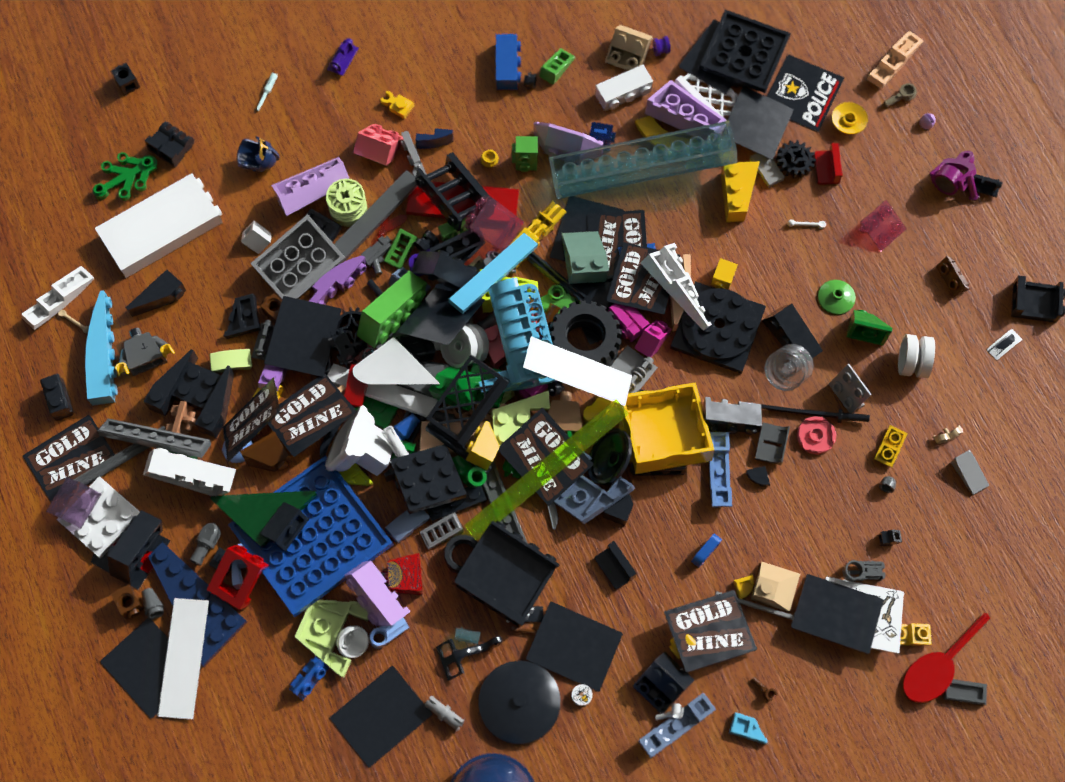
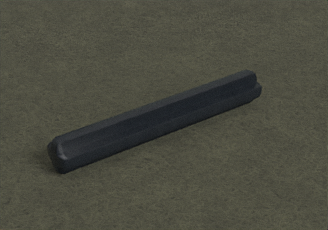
[526,252,586,304]
[425,422,492,475]

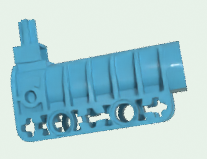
[479,278,555,393]

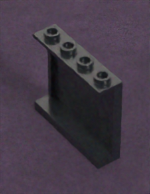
[452,521,560,627]

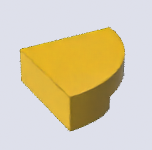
[733,575,754,600]

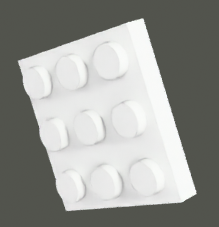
[57,476,140,559]

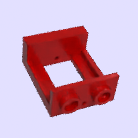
[207,545,269,610]

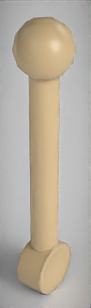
[58,309,89,333]

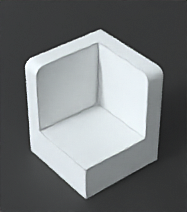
[241,221,271,254]

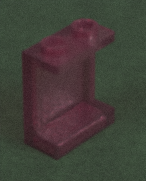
[464,196,524,252]

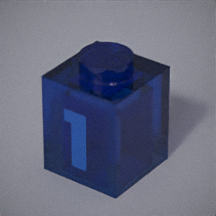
[590,122,616,150]

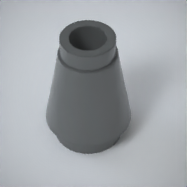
[141,588,164,620]

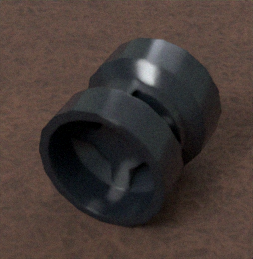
[414,230,440,251]

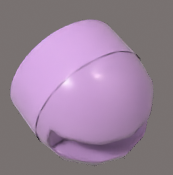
[920,113,935,129]

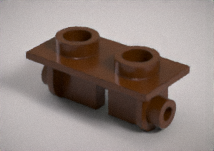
[936,256,970,297]

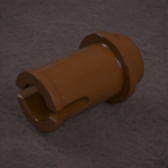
[545,303,561,328]

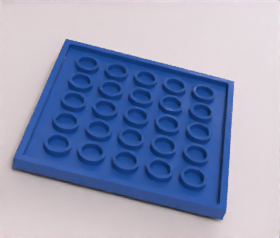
[228,456,393,617]

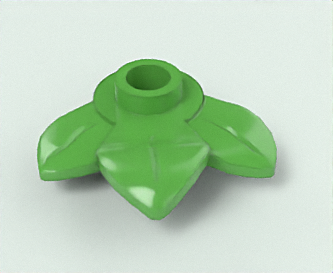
[541,285,576,313]

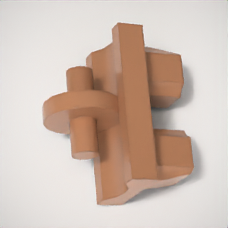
[166,401,197,435]

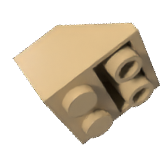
[605,25,653,70]

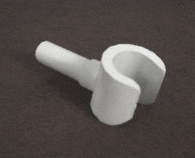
[655,703,684,720]

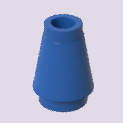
[393,414,420,441]

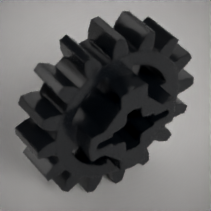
[775,140,816,178]

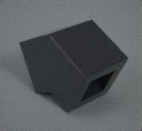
[878,529,902,546]

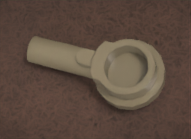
[883,83,917,108]

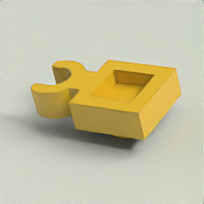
[380,91,414,119]

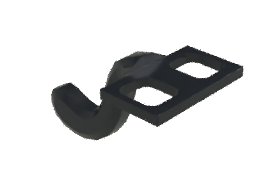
[436,636,503,681]

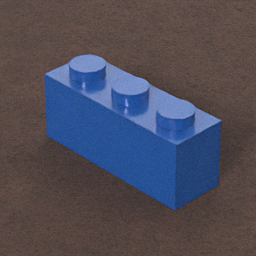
[496,34,521,90]

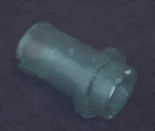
[454,627,480,645]

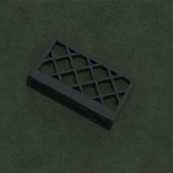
[426,354,510,447]

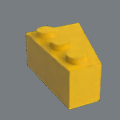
[721,161,760,222]

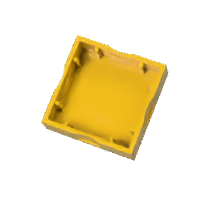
[619,382,714,474]

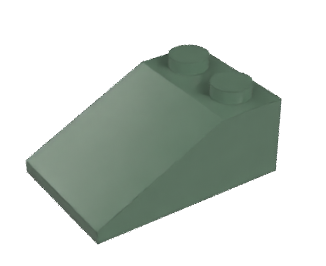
[561,231,609,284]

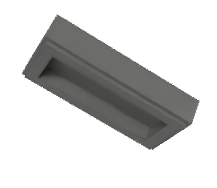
[943,679,987,706]

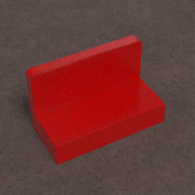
[814,143,843,185]

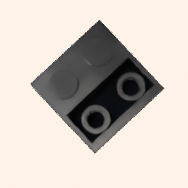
[633,652,695,714]

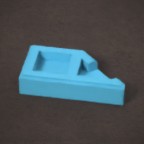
[729,712,768,745]

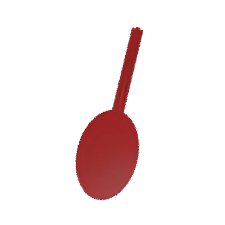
[903,613,991,703]

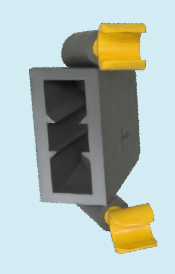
[115,328,175,376]

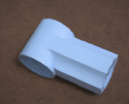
[370,618,409,649]

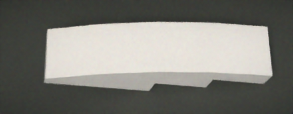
[21,266,94,330]

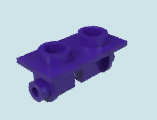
[327,38,359,76]

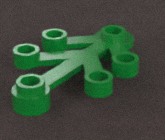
[92,152,158,201]

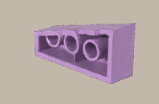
[645,80,726,143]
[271,157,349,216]

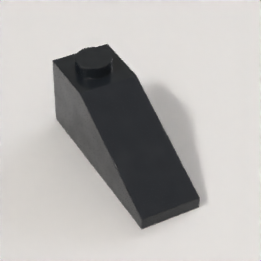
[125,269,186,317]

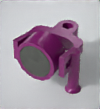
[930,151,980,200]

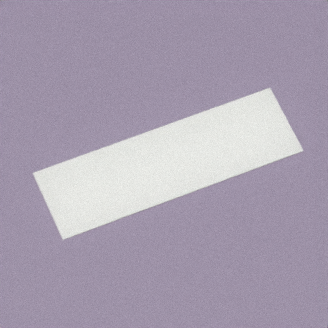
[523,337,632,406]
[158,598,209,719]

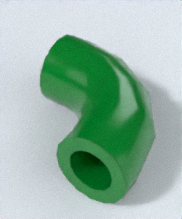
[452,455,487,488]

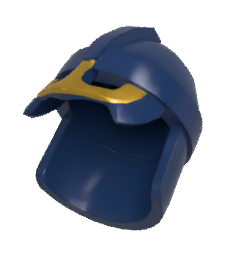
[237,136,280,172]

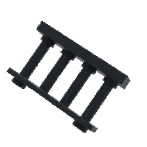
[415,152,495,232]

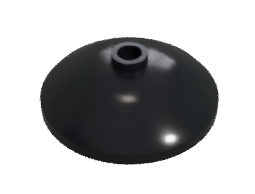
[588,428,632,485]

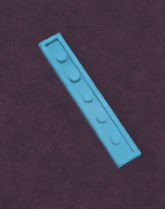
[449,233,538,314]

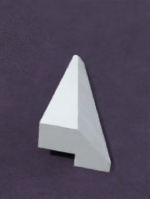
[641,243,711,330]

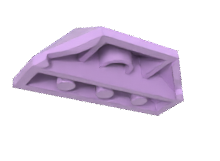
[533,122,603,164]

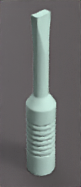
[256,73,278,112]

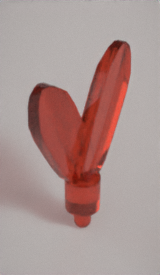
[377,214,407,241]

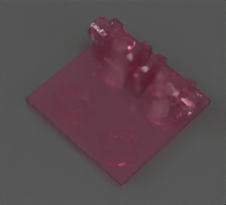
[859,200,907,251]

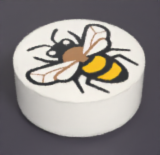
[572,685,592,706]

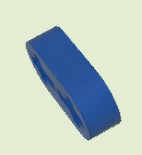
[691,533,722,568]

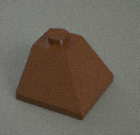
[240,431,291,472]

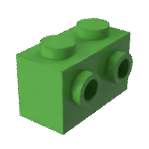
[512,136,538,172]

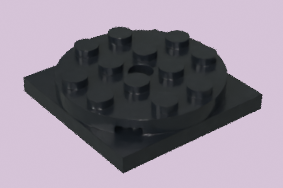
[699,9,791,93]
[670,281,766,374]

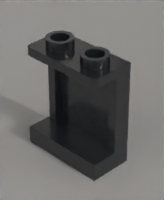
[1011,275,1065,323]

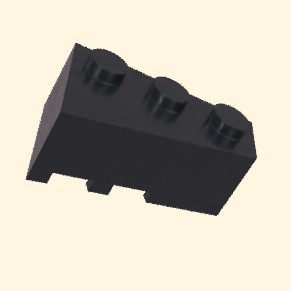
[761,303,823,365]

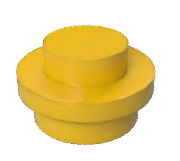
[481,150,499,168]

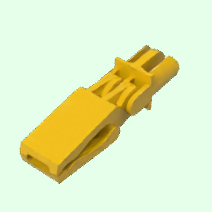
[510,201,566,268]

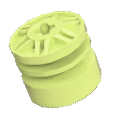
[326,179,368,227]

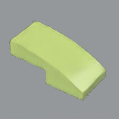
[209,349,252,373]

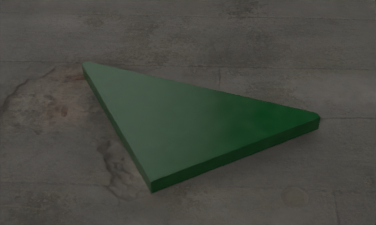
[210,491,317,548]

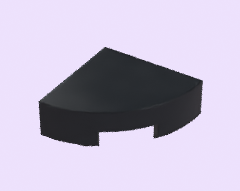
[746,466,770,487]

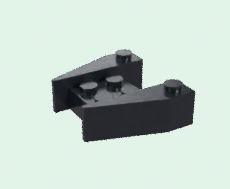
[144,349,234,439]

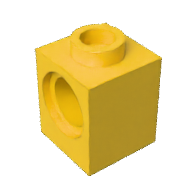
[711,258,738,290]

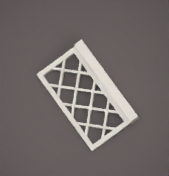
[675,73,738,137]

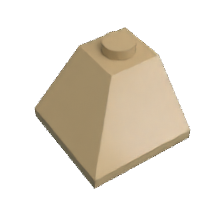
[751,562,800,612]

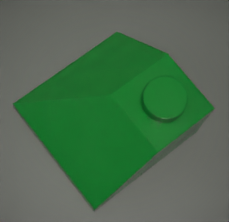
[847,310,893,346]
[429,366,485,412]

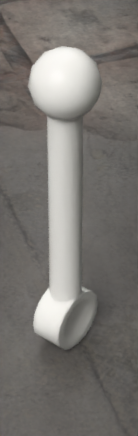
[788,220,826,229]

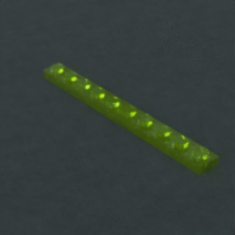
[464,399,629,541]

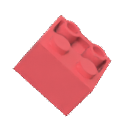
[353,124,403,165]

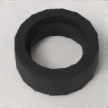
[444,535,478,574]

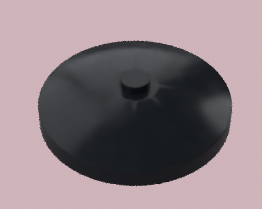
[478,661,561,745]

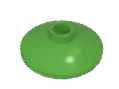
[818,280,856,315]

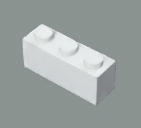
[595,65,653,111]

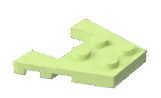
[491,391,550,446]
[295,600,369,678]

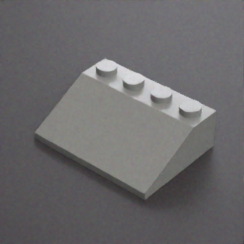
[251,214,345,299]

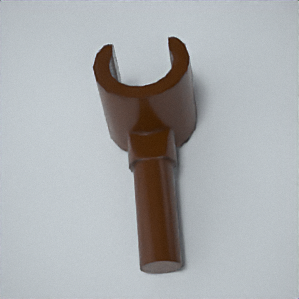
[751,677,778,701]

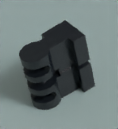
[144,121,194,168]

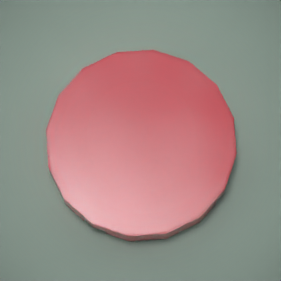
[797,416,836,455]

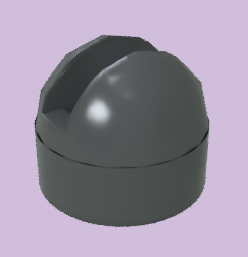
[879,476,896,493]

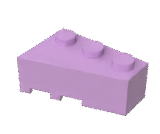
[345,561,410,626]

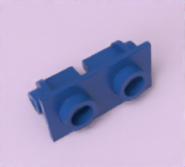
[289,657,329,700]

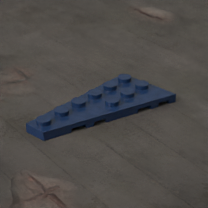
[148,542,247,667]

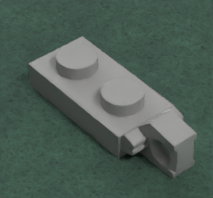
[401,131,427,177]

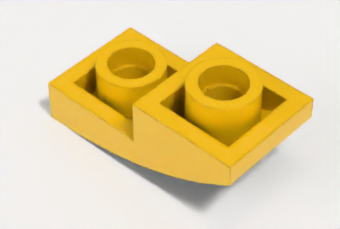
[874,425,908,468]
[900,623,932,646]

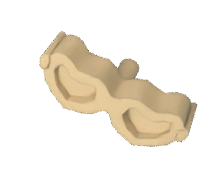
[933,425,963,444]

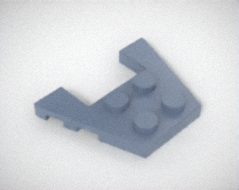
[554,450,635,524]

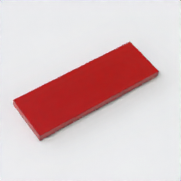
[406,181,519,225]

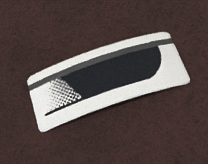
[987,329,1022,360]

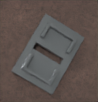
[755,422,790,465]

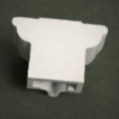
[325,406,392,476]

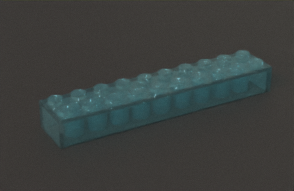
[549,121,737,199]

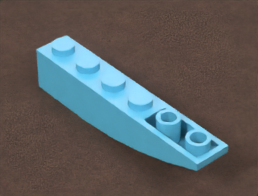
[85,291,118,406]

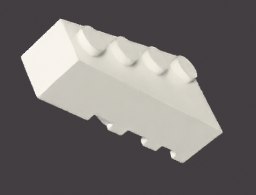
[143,448,236,496]

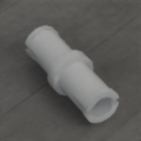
[424,696,465,731]

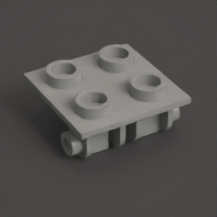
[610,345,658,393]
[829,364,872,413]

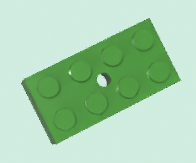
[357,271,427,348]

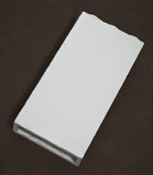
[95,173,223,278]

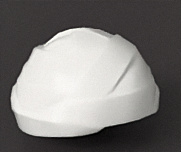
[336,626,369,658]

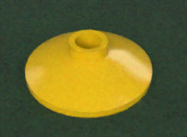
[832,102,868,135]

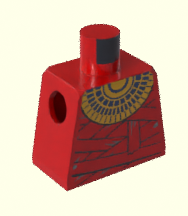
[380,553,423,595]

